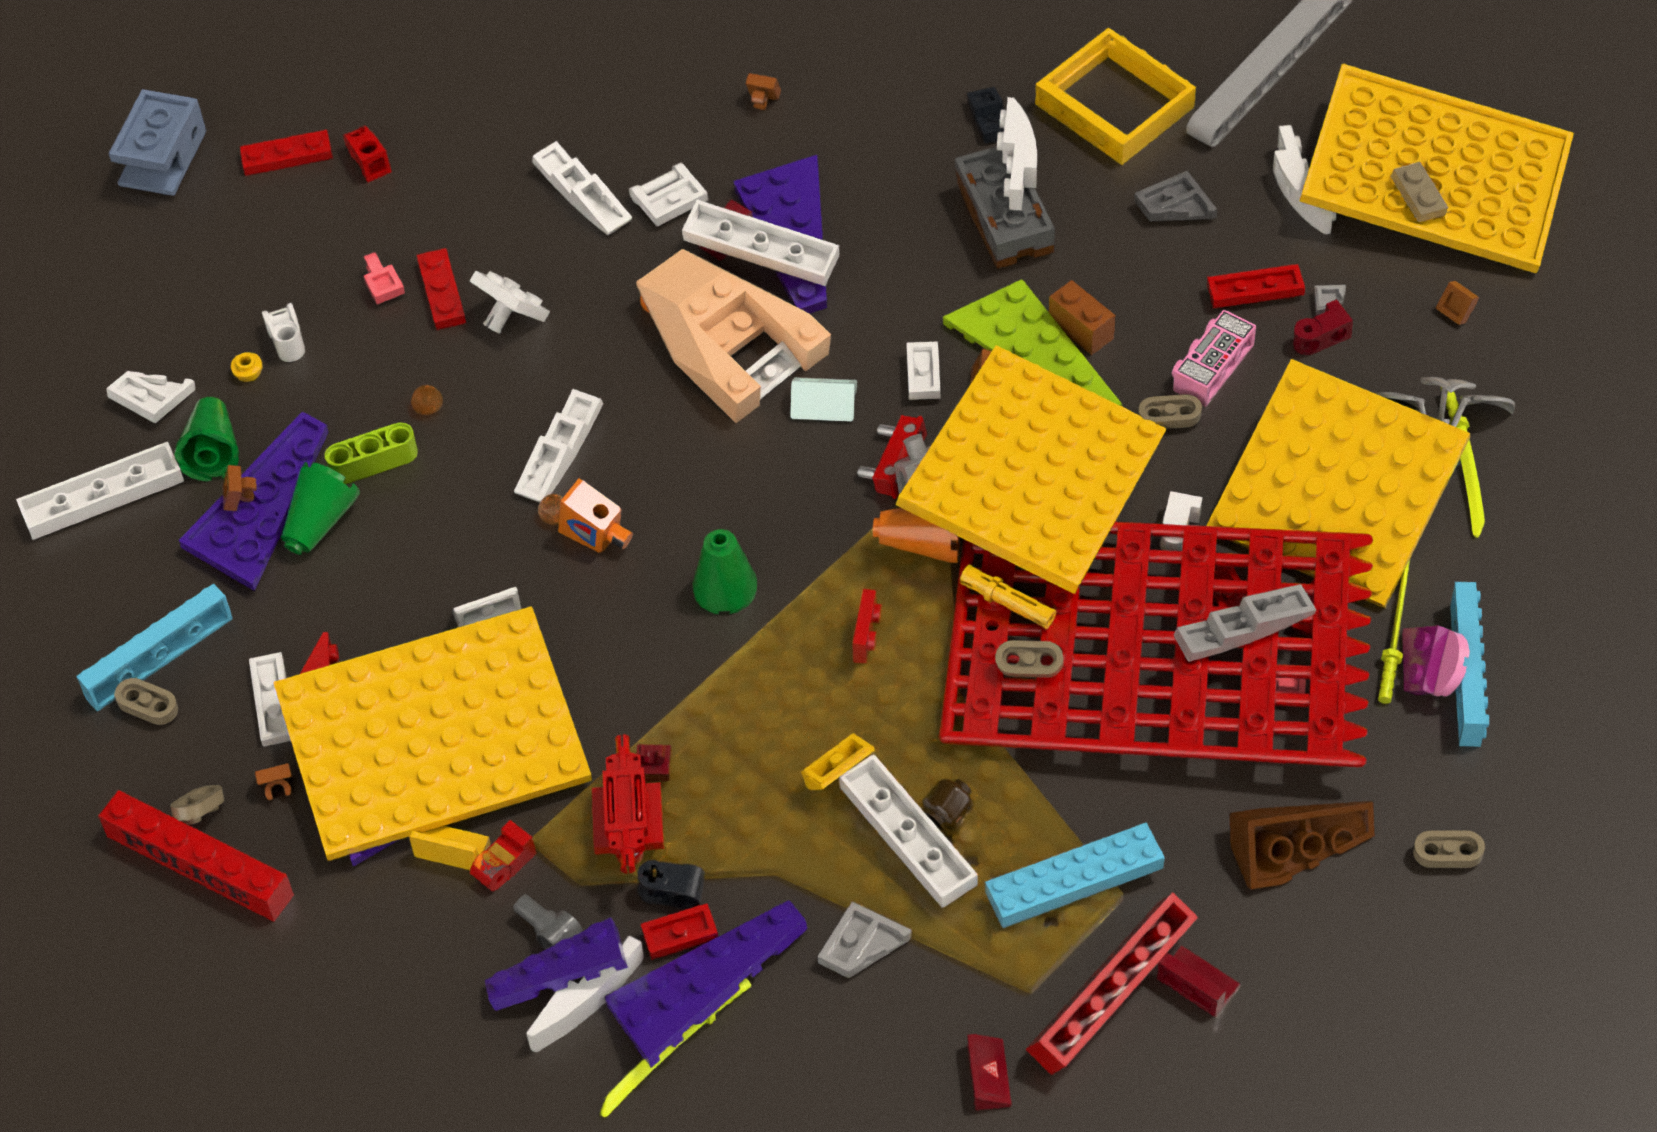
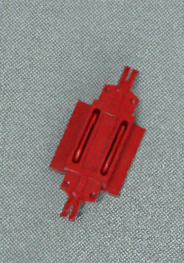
[592,734,664,874]

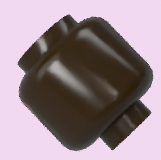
[922,779,974,831]

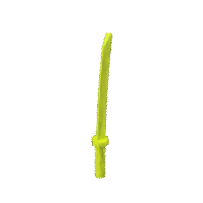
[1440,387,1485,538]
[1378,560,1410,704]
[600,978,751,1117]

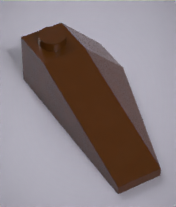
[1229,801,1375,889]

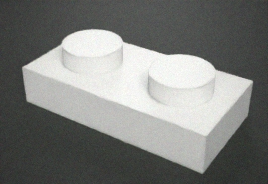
[907,342,941,400]

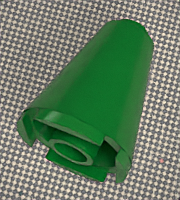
[174,397,239,482]
[281,462,360,555]
[692,529,757,614]

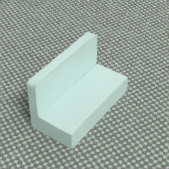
[791,377,857,421]

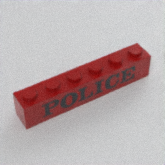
[98,790,294,922]
[1025,892,1198,1075]

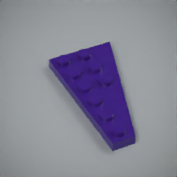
[734,155,827,314]
[179,411,329,591]

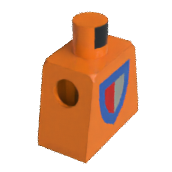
[558,478,633,553]

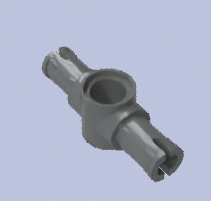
[513,894,583,950]

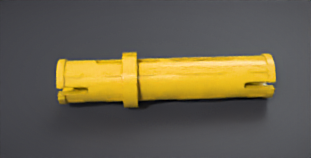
[959,565,1056,629]

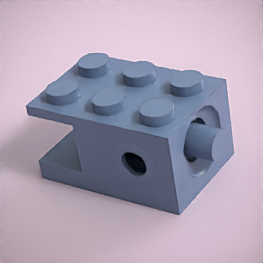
[109,89,206,196]

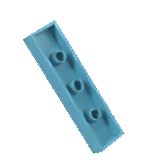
[1450,582,1489,747]
[76,584,233,712]
[985,823,1165,928]

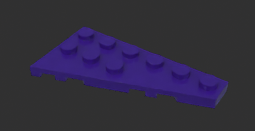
[604,900,808,1068]

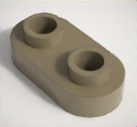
[1138,394,1202,429]
[995,640,1064,677]
[114,678,179,725]
[170,785,225,825]
[1413,830,1485,868]

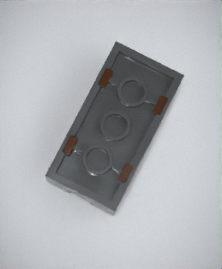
[955,147,1055,269]

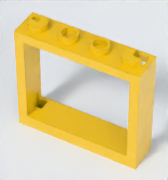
[1035,28,1196,165]

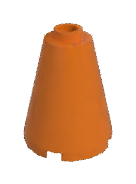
[873,508,960,564]

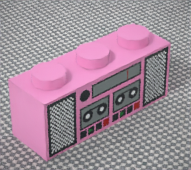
[1172,310,1256,407]

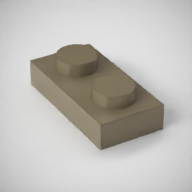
[1391,162,1448,223]

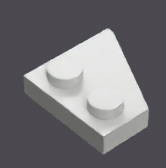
[106,371,195,423]

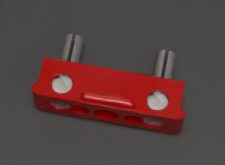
[857,415,927,499]

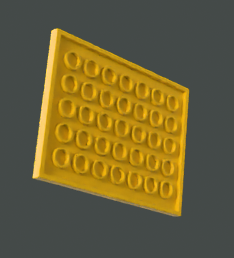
[1299,64,1574,274]
[896,345,1166,594]
[273,606,592,861]

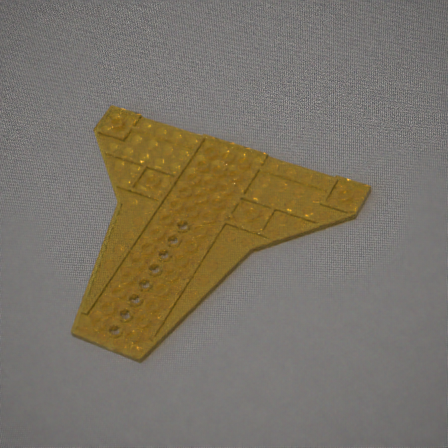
[532,506,1123,994]

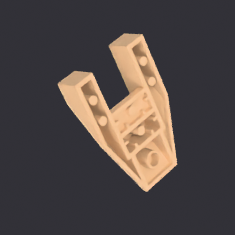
[636,249,831,423]

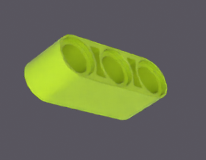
[324,422,418,484]

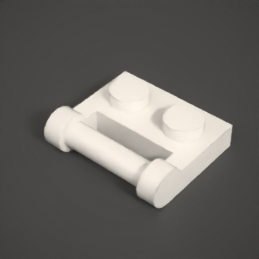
[629,163,708,226]

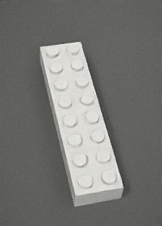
[682,200,839,286]
[16,441,184,540]
[839,754,978,908]

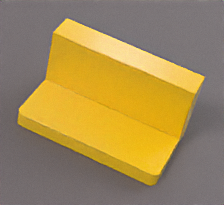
[409,826,491,870]

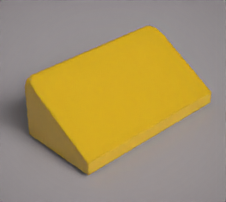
[801,733,875,790]

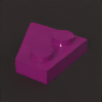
[1402,625,1449,695]

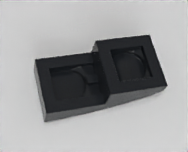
[966,86,1004,144]

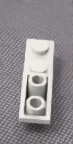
[997,97,1037,210]
[1273,125,1336,234]

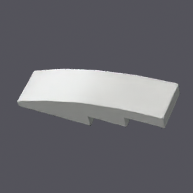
[532,141,632,235]
[514,389,603,504]
[526,936,644,1053]

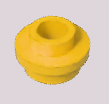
[231,352,263,382]

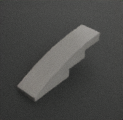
[1174,584,1316,662]

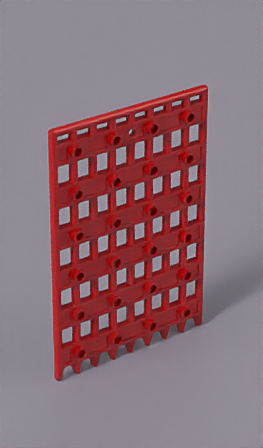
[939,522,1373,768]

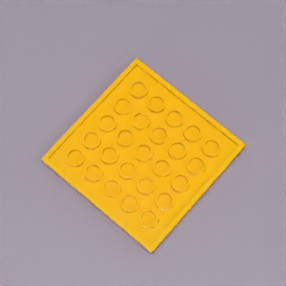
[1206,359,1470,609]

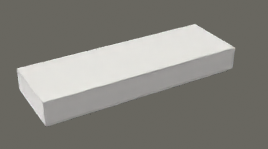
[249,652,291,747]

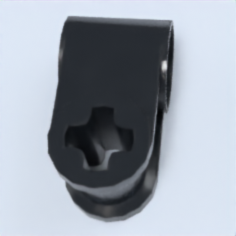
[637,860,705,910]

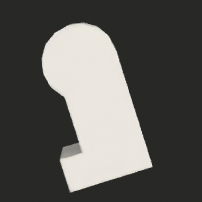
[1160,491,1202,551]

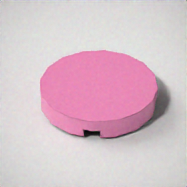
[1430,630,1470,697]

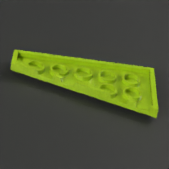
[943,279,1122,406]

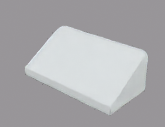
[746,341,801,399]
[452,587,521,628]

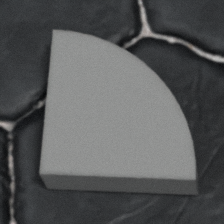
[1314,285,1346,316]

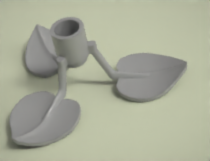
[1375,377,1515,427]

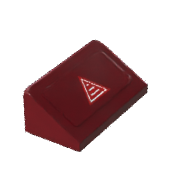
[967,1034,1012,1110]

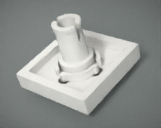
[470,271,550,333]

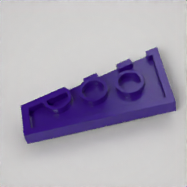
[485,917,628,1011]

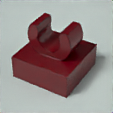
[636,744,672,781]

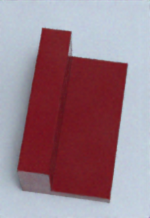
[1157,946,1240,1018]

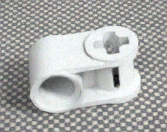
[262,303,305,362]

